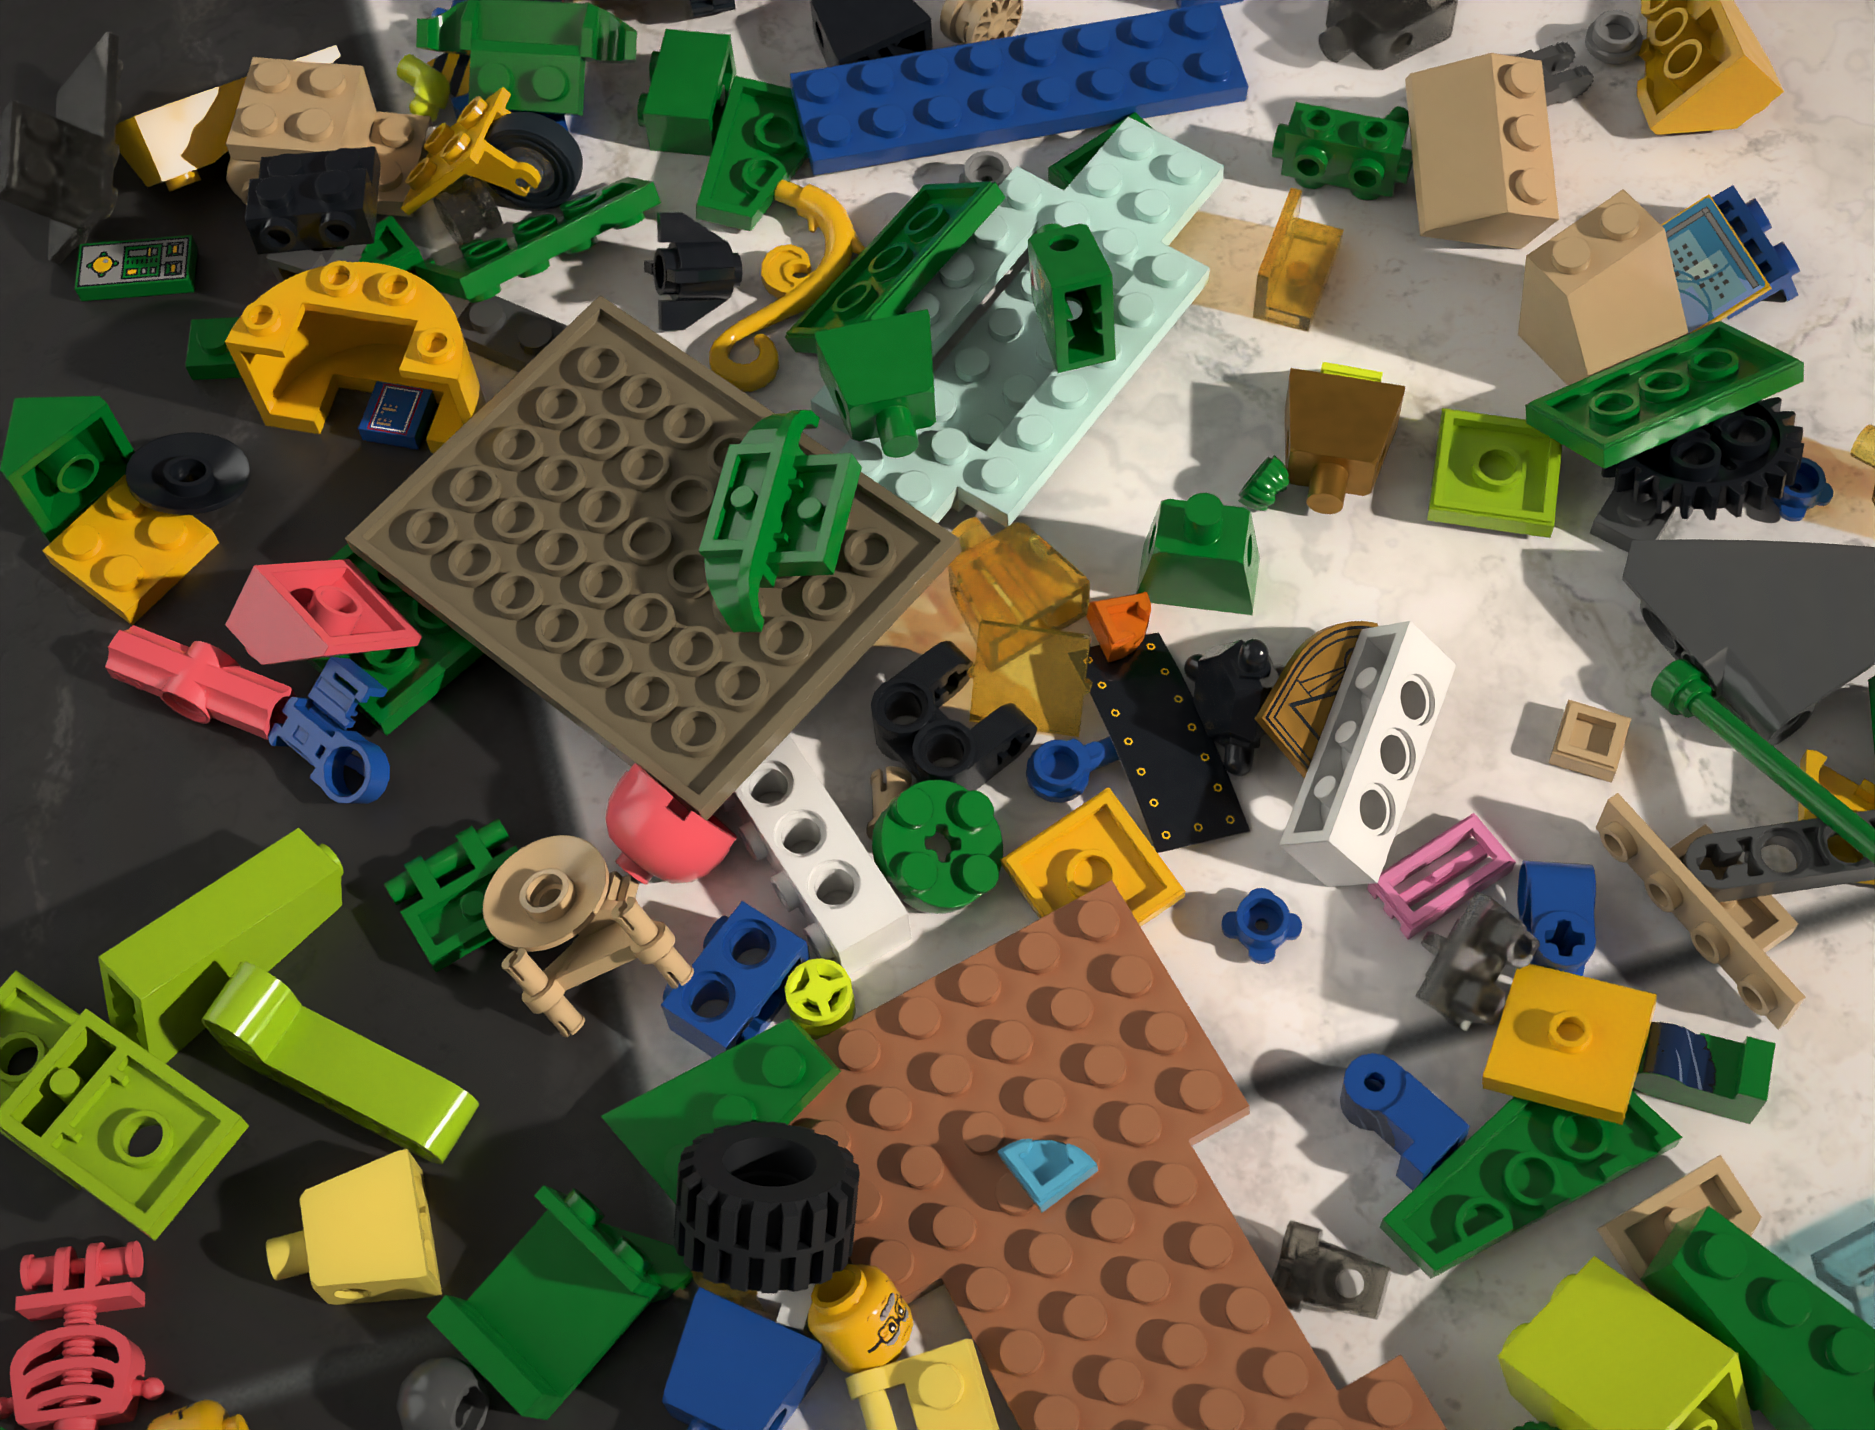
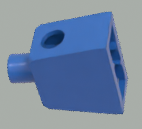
[662,1287,828,1430]

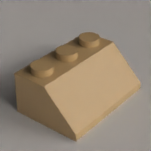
[1405,53,1559,249]

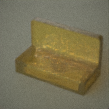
[1253,188,1344,332]

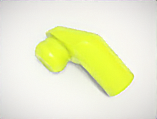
[396,54,450,122]

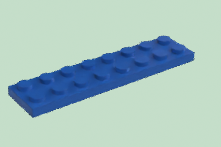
[790,2,1249,176]

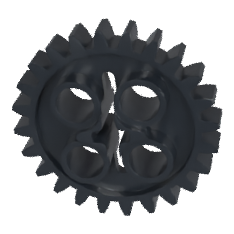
[1601,397,1804,520]

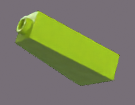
[98,827,343,1064]

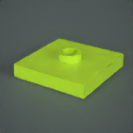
[1427,408,1562,538]

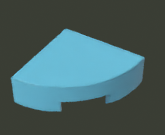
[997,1138,1099,1213]

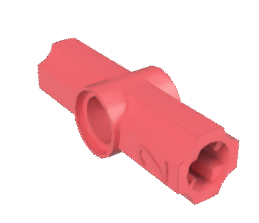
[105,625,297,740]

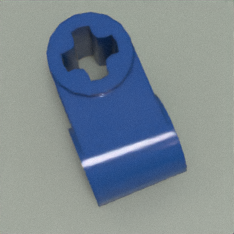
[1517,860,1596,976]

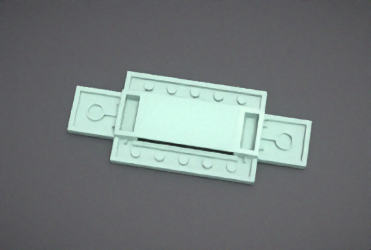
[811,117,1224,528]

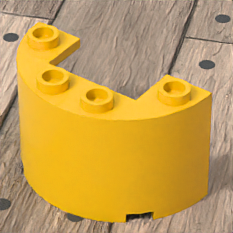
[225,261,486,453]

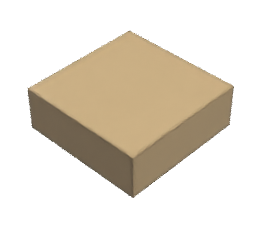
[1549,699,1632,783]

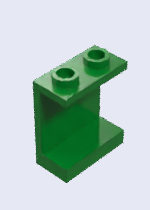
[426,1185,663,1420]

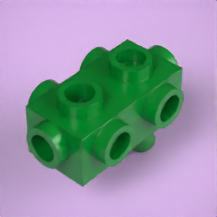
[1272,102,1413,200]

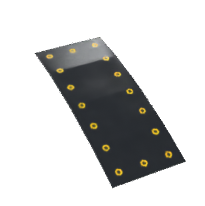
[1068,632,1250,853]

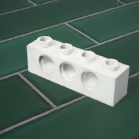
[1279,621,1456,887]
[720,735,912,975]

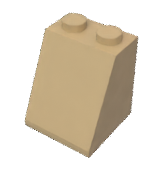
[1518,189,1689,385]

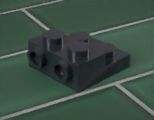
[245,146,381,255]

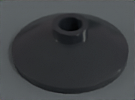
[125,432,250,515]

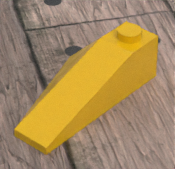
[1637,0,1784,135]
[106,45,340,191]

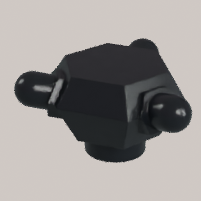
[1184,639,1285,776]

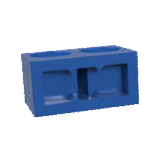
[661,901,811,1058]

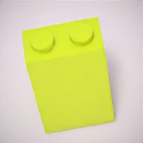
[1497,1256,1754,1430]

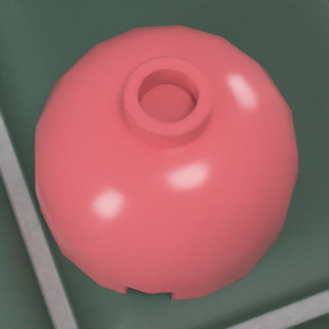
[605,763,737,885]

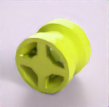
[785,958,856,1040]

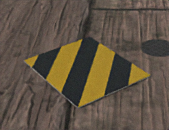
[427,53,470,97]

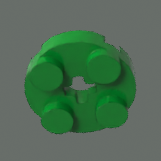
[872,780,1003,914]

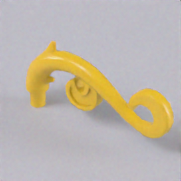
[709,180,865,392]

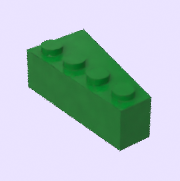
[1641,1205,1875,1430]

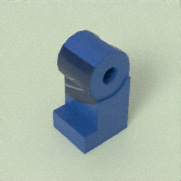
[1340,1053,1470,1191]

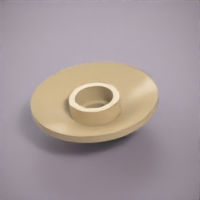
[483,835,609,952]

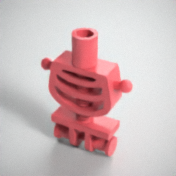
[0,1241,164,1430]

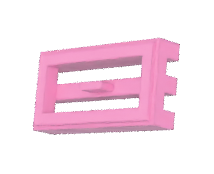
[1367,813,1516,939]

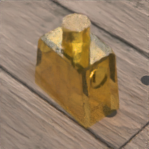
[948,517,1090,671]

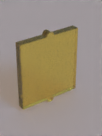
[968,620,1092,737]

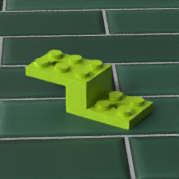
[0,970,249,1241]

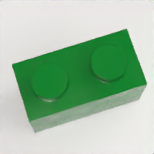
[637,29,737,156]

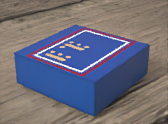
[358,381,436,449]

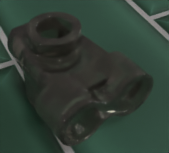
[1272,1220,1391,1320]

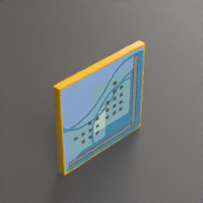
[1661,194,1772,334]

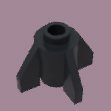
[644,212,742,331]

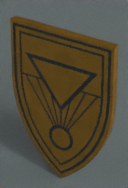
[1255,621,1378,778]

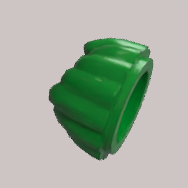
[1238,455,1289,511]

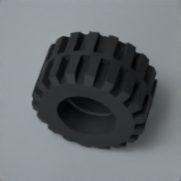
[674,1121,860,1294]

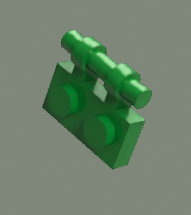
[383,818,518,972]

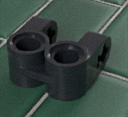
[871,641,1037,791]

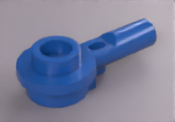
[1026,736,1120,803]

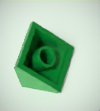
[0,396,135,543]

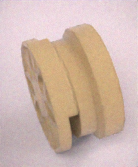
[940,0,1023,44]

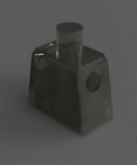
[1318,0,1458,70]

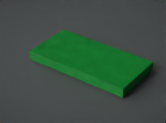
[785,182,1006,353]
[1525,321,1804,469]

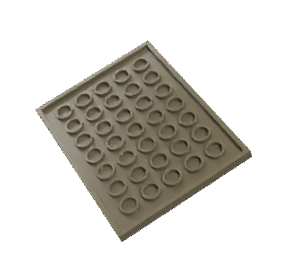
[345,295,962,820]

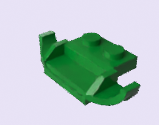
[416,0,637,116]
[699,410,862,632]

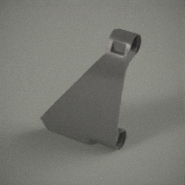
[1622,539,1875,746]

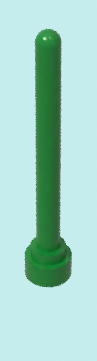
[1651,659,1875,865]

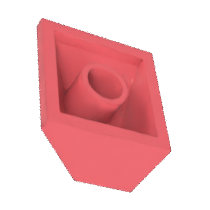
[225,559,422,665]

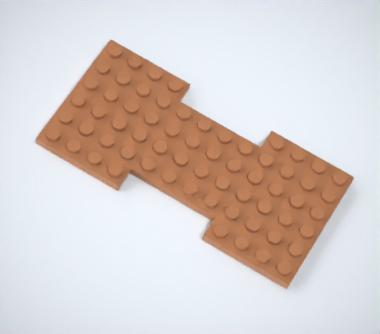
[788,880,1447,1430]

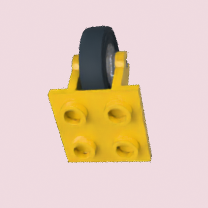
[400,87,583,216]

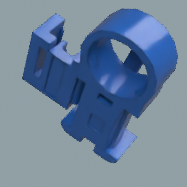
[268,657,390,804]

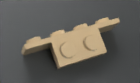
[1596,793,1806,1029]

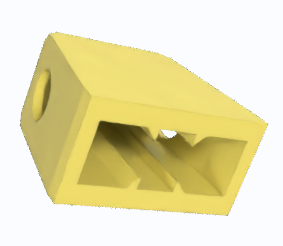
[266,1149,442,1305]

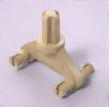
[501,871,694,1037]

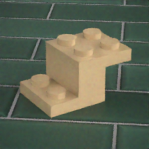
[226,57,434,217]

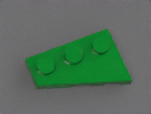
[601,1018,841,1205]

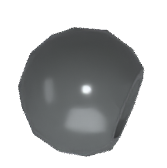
[396,1357,490,1430]

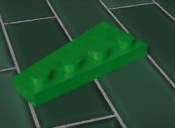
[413,177,661,303]
[1380,1091,1682,1279]

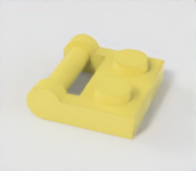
[845,1339,999,1430]

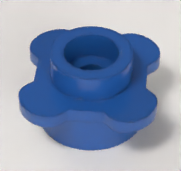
[1770,457,1833,522]
[1221,888,1302,964]

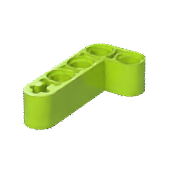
[201,962,479,1165]

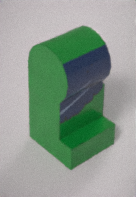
[1633,1022,1776,1124]

